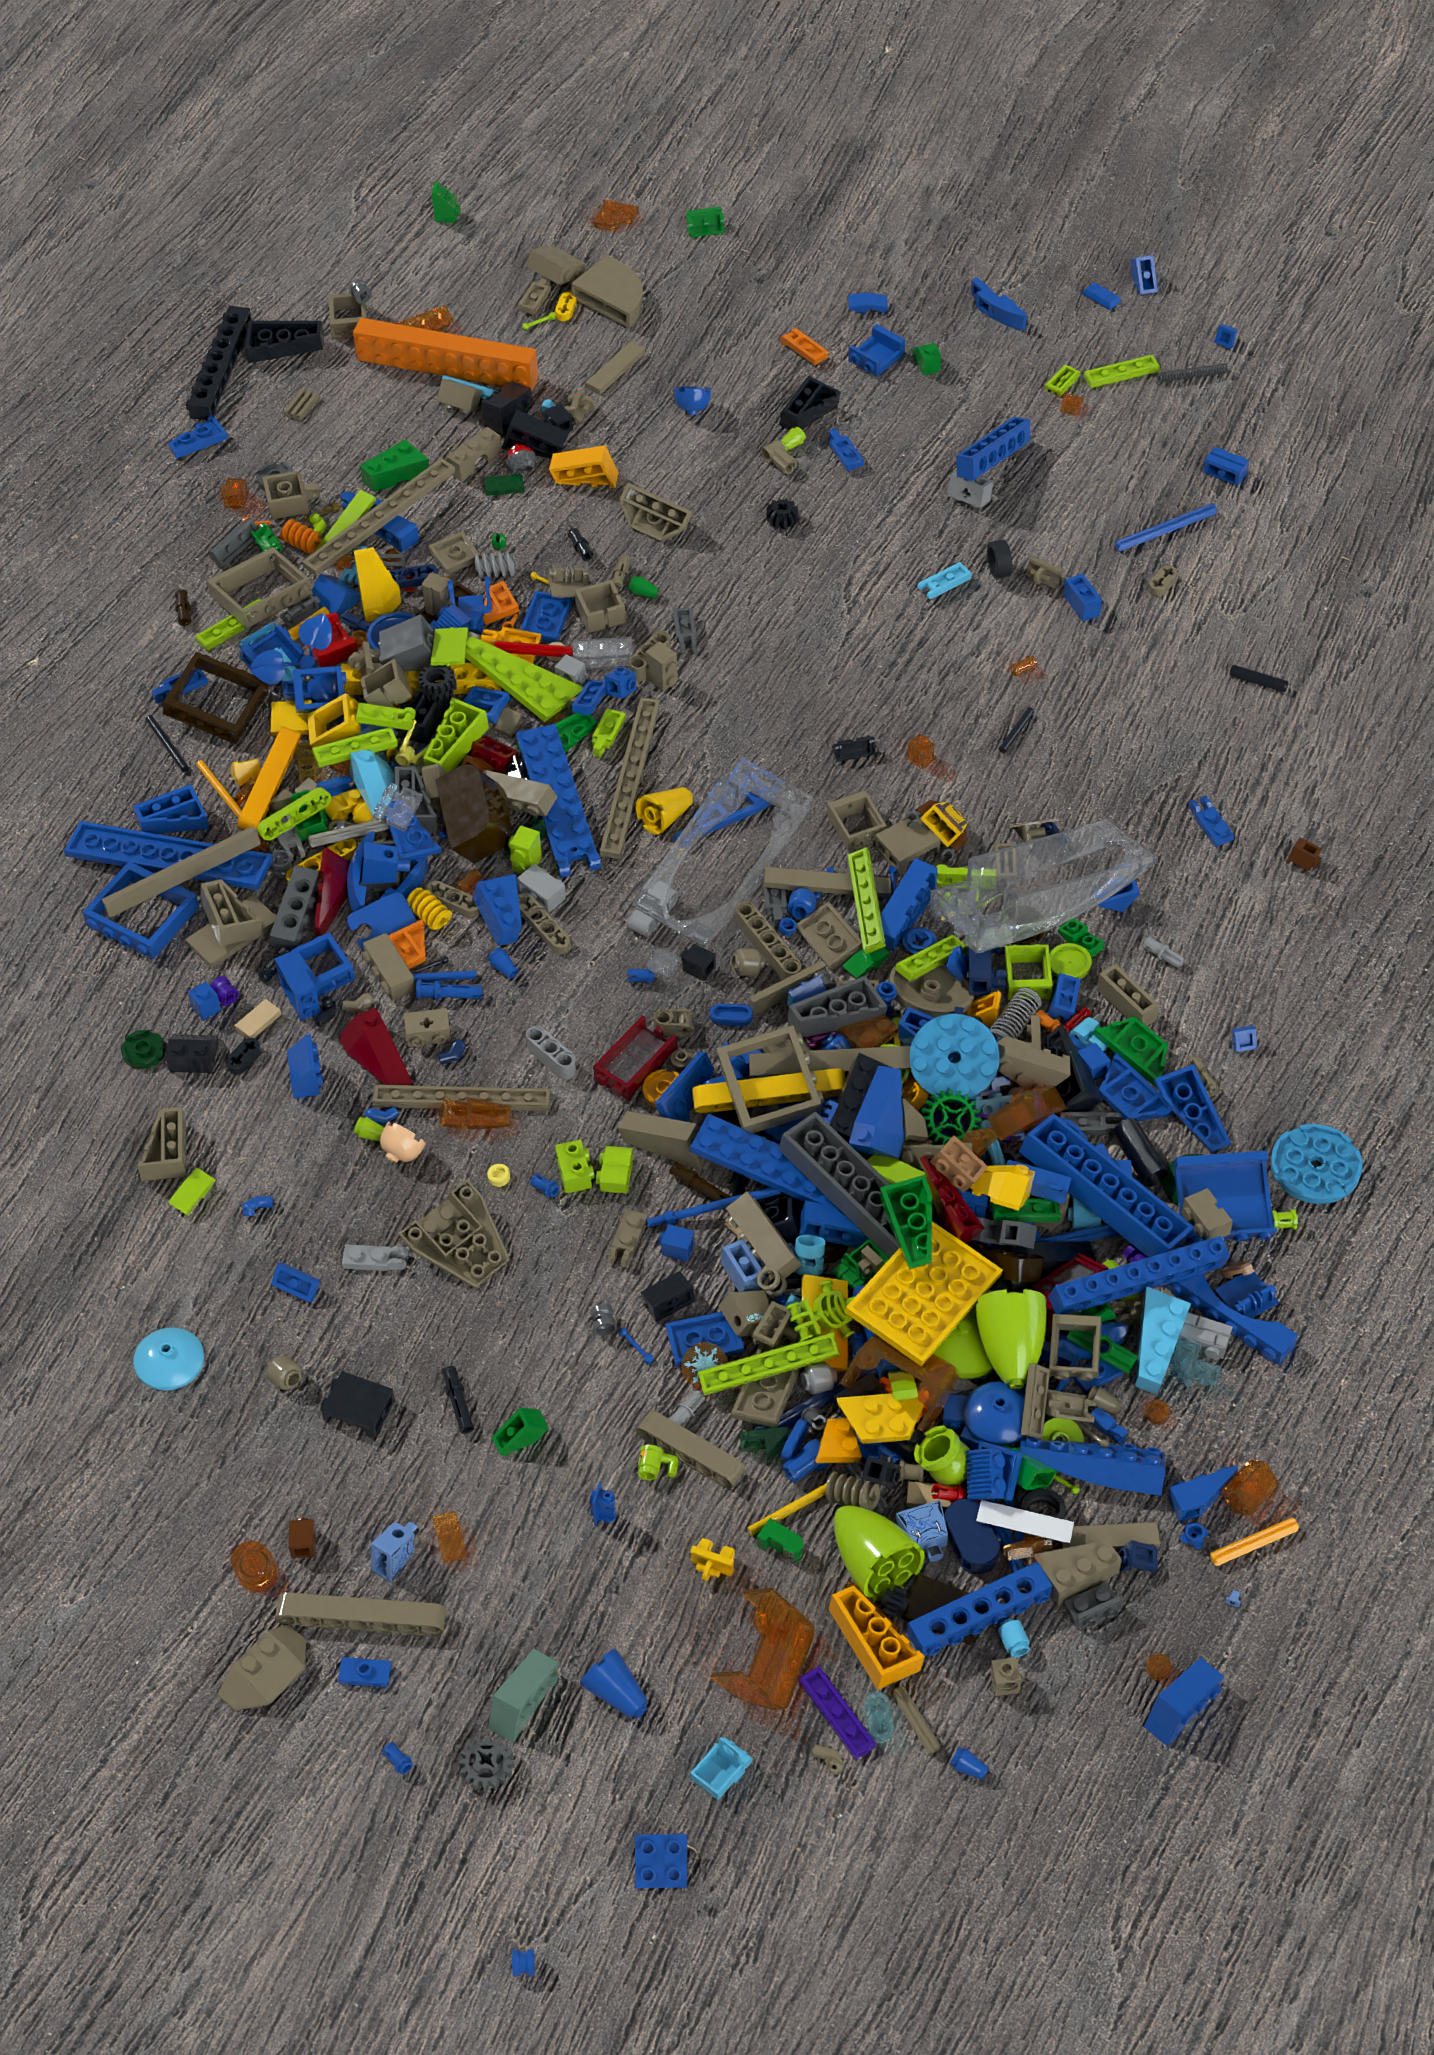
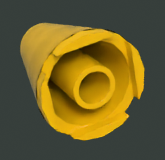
[635,787,693,835]

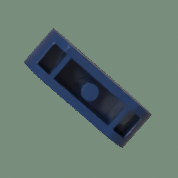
[944,1499,1002,1574]

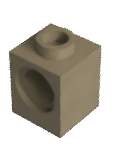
[990,1657,1021,1696]

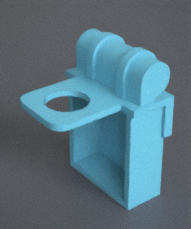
[690,1737,753,1800]

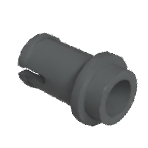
[801,1407,826,1430]

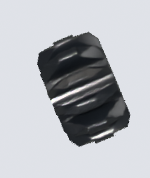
[766,498,798,529]

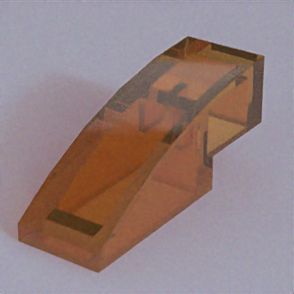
[439,1097,511,1129]

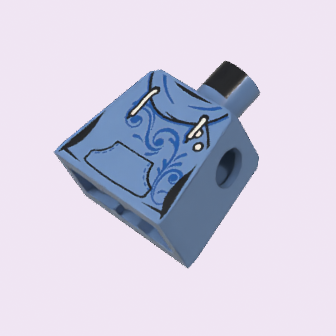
[896,1500,948,1562]
[371,1522,419,1583]

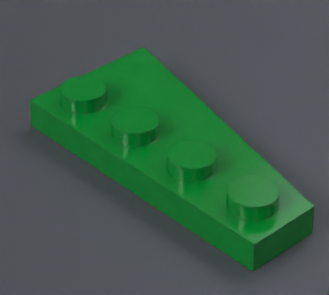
[517,713,596,753]

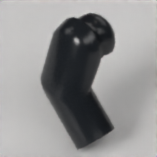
[314,996,336,1027]

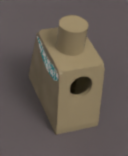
[718,1290,769,1345]

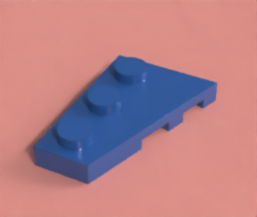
[168,414,228,459]
[383,800,441,860]

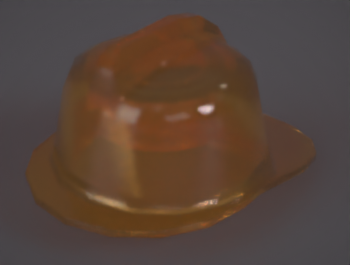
[231,1541,277,1592]

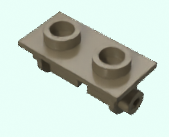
[1180,1055,1222,1097]

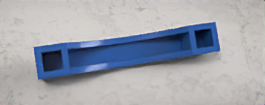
[1165,1273,1298,1365]

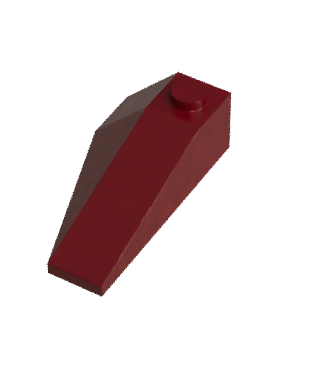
[315,848,350,938]
[338,1008,413,1086]
[920,1155,985,1244]

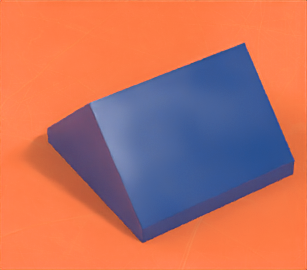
[309,574,361,617]

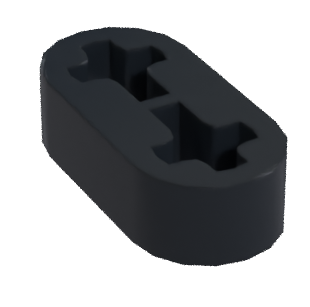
[226,1038,261,1075]

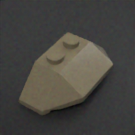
[619,483,693,542]
[217,1625,306,1712]

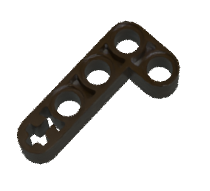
[966,1241,1044,1282]

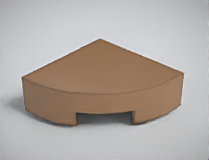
[1221,1260,1254,1279]

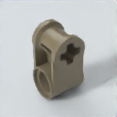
[653,1008,695,1038]

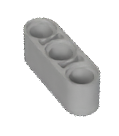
[628,883,679,937]
[526,1026,576,1080]

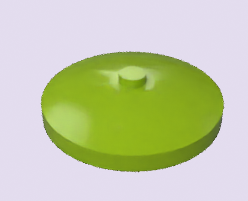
[926,1302,995,1379]

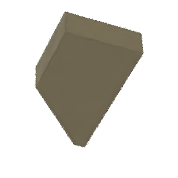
[901,1098,928,1142]

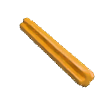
[1210,1518,1299,1566]

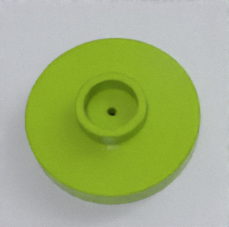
[1049,943,1092,979]

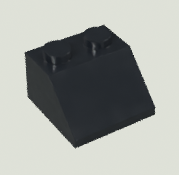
[165,1034,219,1073]

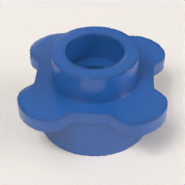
[1180,1523,1209,1549]

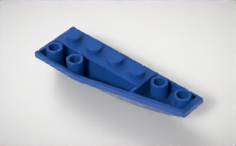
[1020,1437,1166,1496]

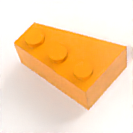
[549,445,619,489]

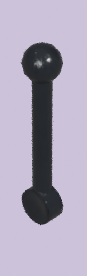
[409,956,449,974]

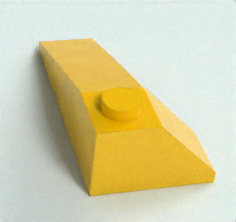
[354,547,401,622]

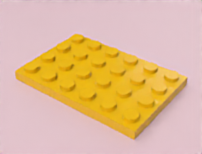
[845,1221,1003,1366]

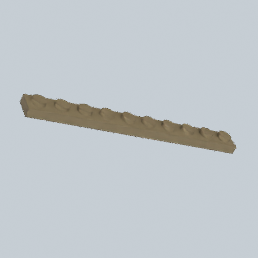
[302,458,455,576]
[600,697,660,859]

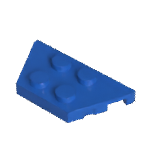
[1099,1054,1175,1122]

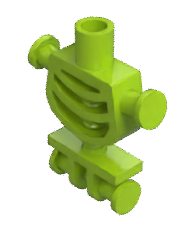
[786,1280,855,1342]

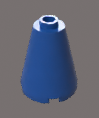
[580,1648,648,1719]

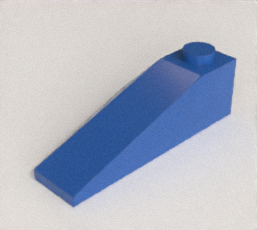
[849,1066,905,1159]

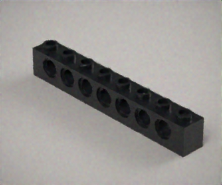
[186,306,252,421]

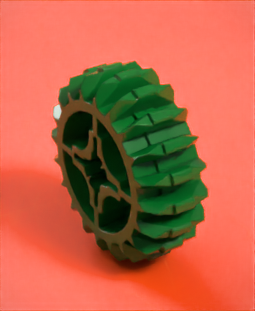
[921,1089,982,1145]

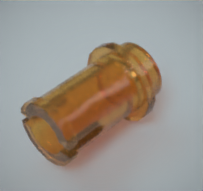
[1010,655,1037,676]
[456,869,483,893]

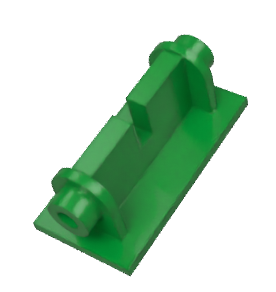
[250,523,282,558]

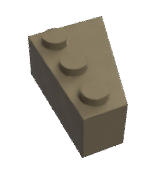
[201,879,262,946]
[1031,1540,1122,1606]

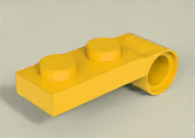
[324,788,365,822]

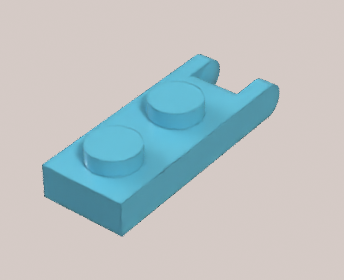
[917,562,972,599]

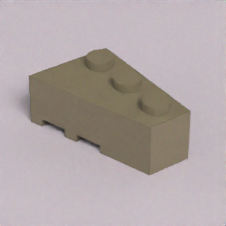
[997,1036,1070,1098]
[137,1107,187,1181]

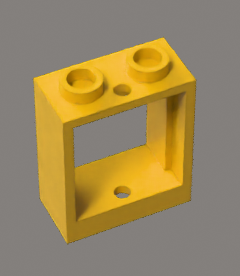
[307,693,361,748]

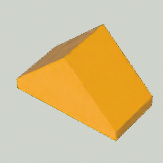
[964,991,1001,1028]

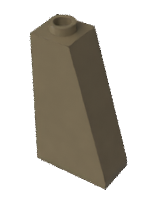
[617,1111,705,1169]

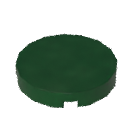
[121,1030,165,1069]

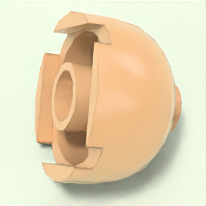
[380,1121,426,1163]

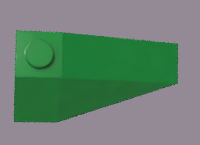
[880,1175,932,1270]

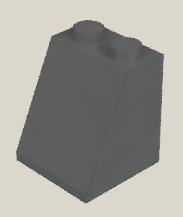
[378,615,441,672]

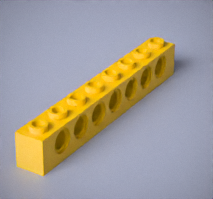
[341,663,502,695]

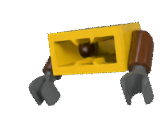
[903,800,968,865]

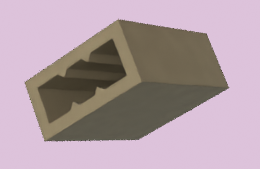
[526,246,586,285]

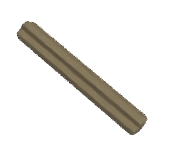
[308,818,389,848]

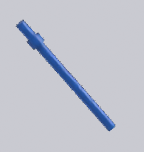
[647,1187,781,1228]

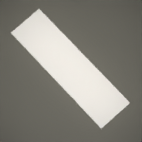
[976,1500,1074,1543]

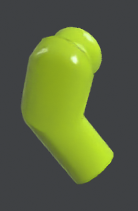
[310,513,326,537]

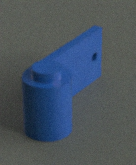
[1007,1160,1072,1204]

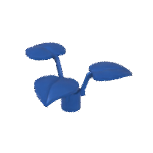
[250,614,339,703]

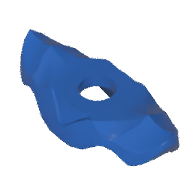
[1050,1322,1128,1360]

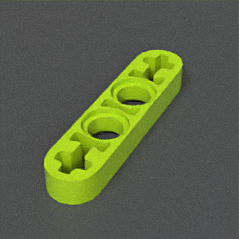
[257,787,331,840]

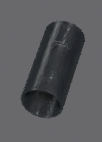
[1112,1118,1169,1187]

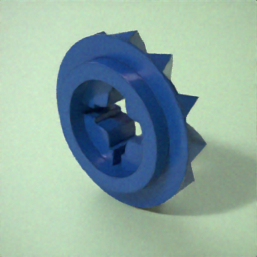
[902,927,937,955]

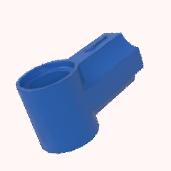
[782,1439,830,1483]

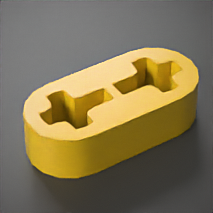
[556,292,577,321]

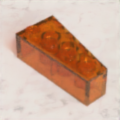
[987,1085,1067,1141]

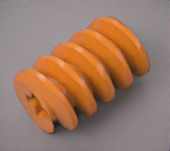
[280,519,322,555]

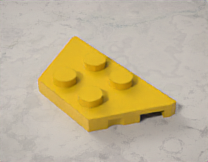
[837,1391,929,1444]

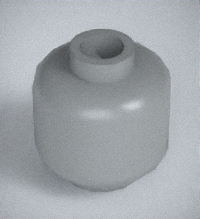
[801,1362,837,1395]

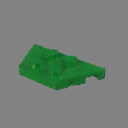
[1092,1016,1168,1087]

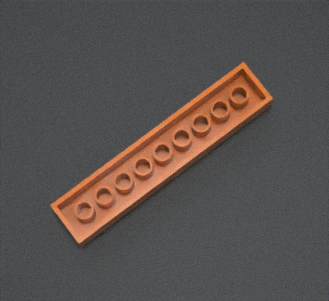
[353,318,538,392]

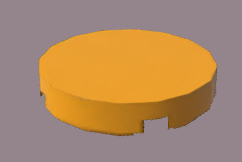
[642,1070,679,1108]

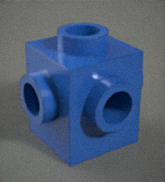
[604,667,637,699]

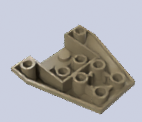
[398,1180,510,1289]

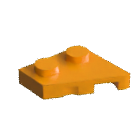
[815,1418,862,1463]

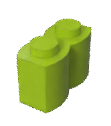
[596,1146,634,1194]

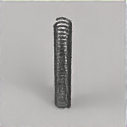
[1157,363,1229,383]

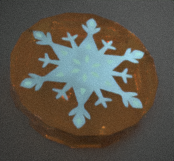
[681,1342,728,1389]

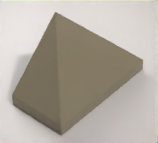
[752,1301,791,1347]

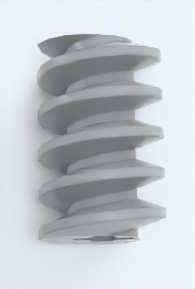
[475,552,515,578]

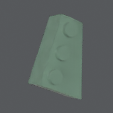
[488,1649,559,1743]

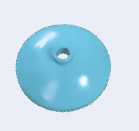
[133,1328,204,1390]

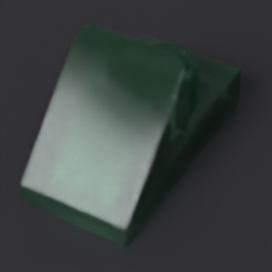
[740,1427,788,1465]

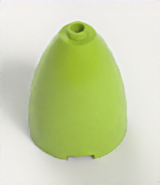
[975,1289,1047,1389]
[834,1505,925,1601]

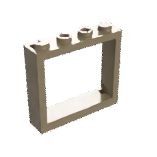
[207,547,313,628]
[717,1025,824,1133]

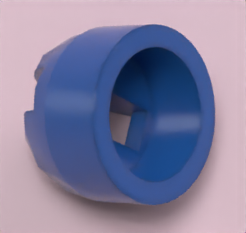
[779,918,797,937]

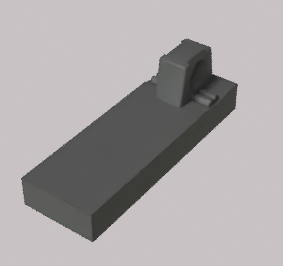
[208,518,258,568]

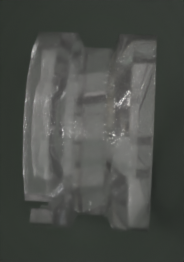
[647,947,681,978]

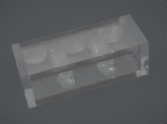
[572,637,633,671]

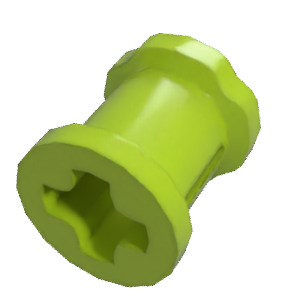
[1272,1209,1298,1230]

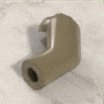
[343,992,374,1013]
[812,1744,844,1774]

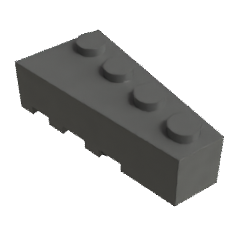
[788,976,887,1037]

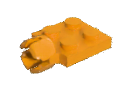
[480,626,541,664]

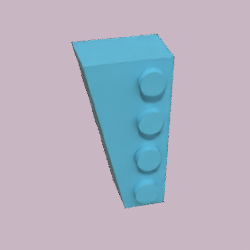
[1135,1287,1191,1395]

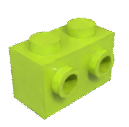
[508,826,542,874]
[555,1140,595,1194]

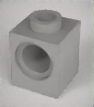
[555,655,587,685]

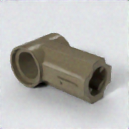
[761,440,797,475]

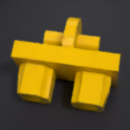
[690,1538,735,1581]

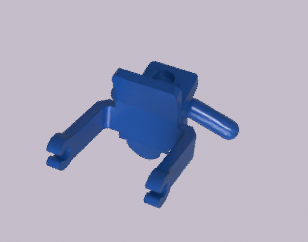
[447,576,497,635]

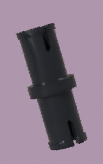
[567,528,594,561]

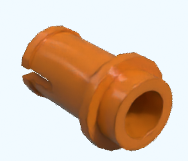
[1035,1010,1060,1034]

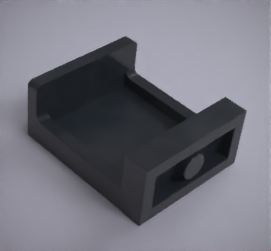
[320,1371,395,1439]

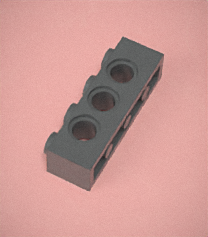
[270,865,322,951]

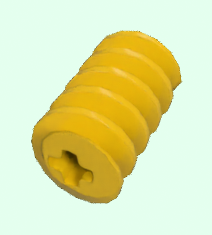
[407,887,452,930]

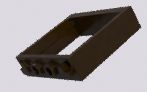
[163,652,269,744]

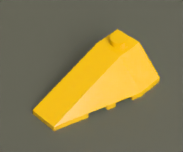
[970,1165,1035,1211]

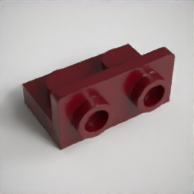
[470,736,519,774]

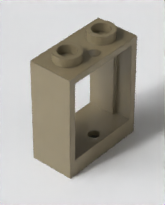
[328,293,367,338]
[827,791,886,852]
[1049,1314,1102,1381]

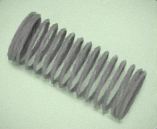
[990,988,1042,1041]

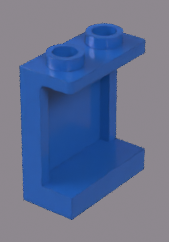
[848,324,905,377]
[239,624,304,669]

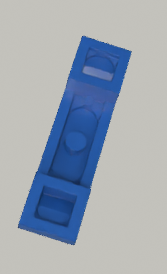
[347,831,375,912]
[379,856,428,901]

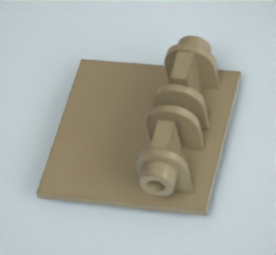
[547,567,589,598]

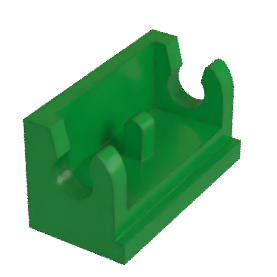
[686,206,725,238]

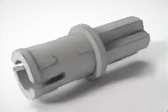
[1143,936,1184,968]
[670,1390,705,1426]

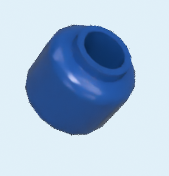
[788,888,817,920]
[821,1033,853,1050]

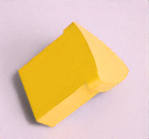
[230,758,261,787]

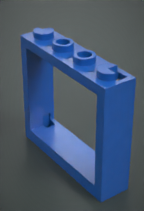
[82,861,199,959]

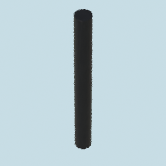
[145,715,189,772]

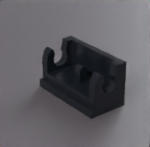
[640,1271,695,1322]

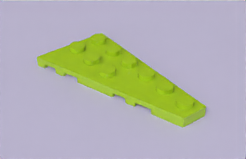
[465,636,584,722]

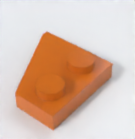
[483,581,520,625]
[388,919,426,969]

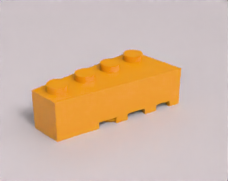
[828,1585,925,1690]

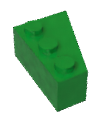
[360,439,429,492]

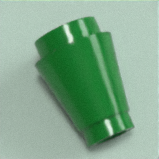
[628,576,659,599]

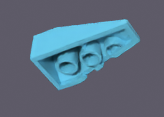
[349,750,395,820]

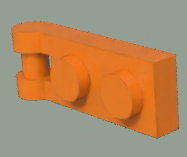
[780,328,828,366]

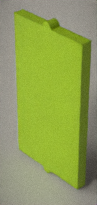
[431,627,468,666]

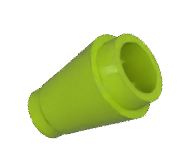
[781,427,806,451]
[354,1117,384,1141]

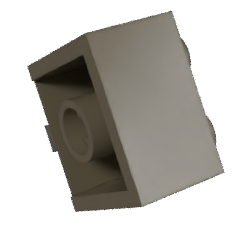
[262,471,320,520]

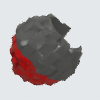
[506,444,536,474]

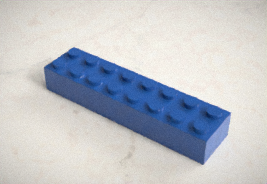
[1019,1113,1194,1257]

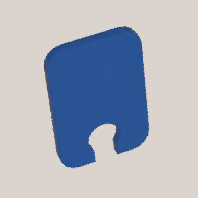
[347,892,417,951]

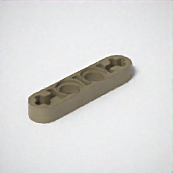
[518,893,570,954]

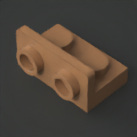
[930,1136,988,1192]

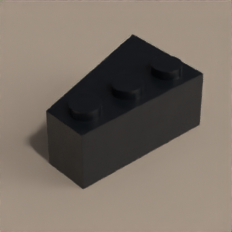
[779,375,841,430]
[392,682,451,744]

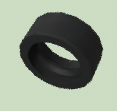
[987,540,1012,578]
[1020,1488,1066,1538]

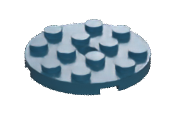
[910,1014,999,1101]
[1270,1124,1363,1204]

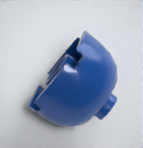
[674,386,711,415]

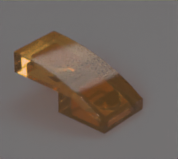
[432,1511,467,1564]

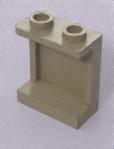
[875,817,941,875]

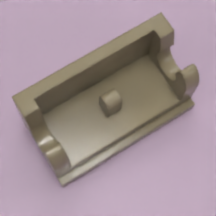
[1045,1389,1096,1423]

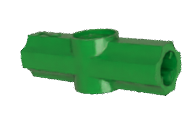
[1067,1331,1139,1375]

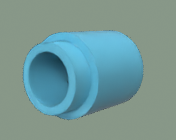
[998,1618,1030,1658]

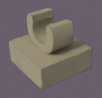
[858,1245,884,1277]

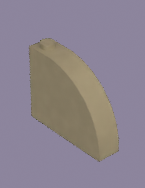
[571,255,643,328]

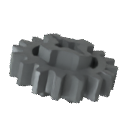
[459,1736,515,1792]

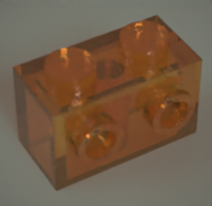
[1220,1459,1279,1516]

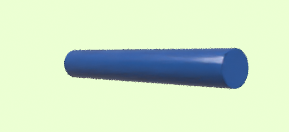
[412,970,476,982]

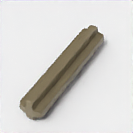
[893,1686,940,1754]

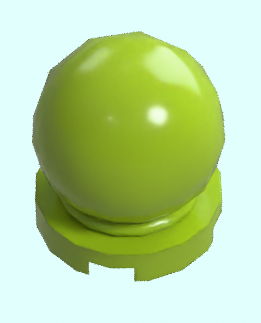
[914,1425,970,1486]

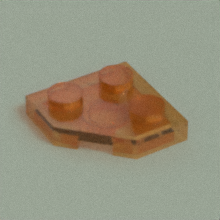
[593,200,639,231]

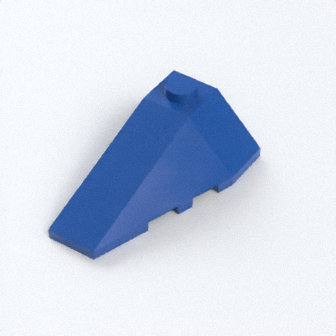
[1154,1064,1231,1153]

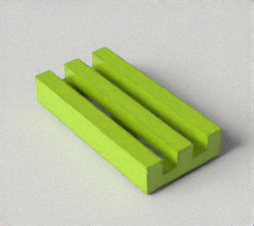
[1044,365,1080,397]

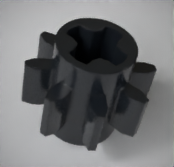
[880,1585,910,1617]

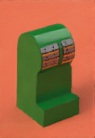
[757,1518,803,1562]

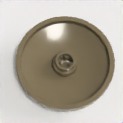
[888,963,974,1018]

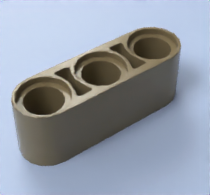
[629,631,671,682]

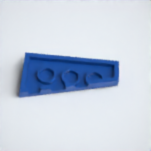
[654,1051,715,1122]

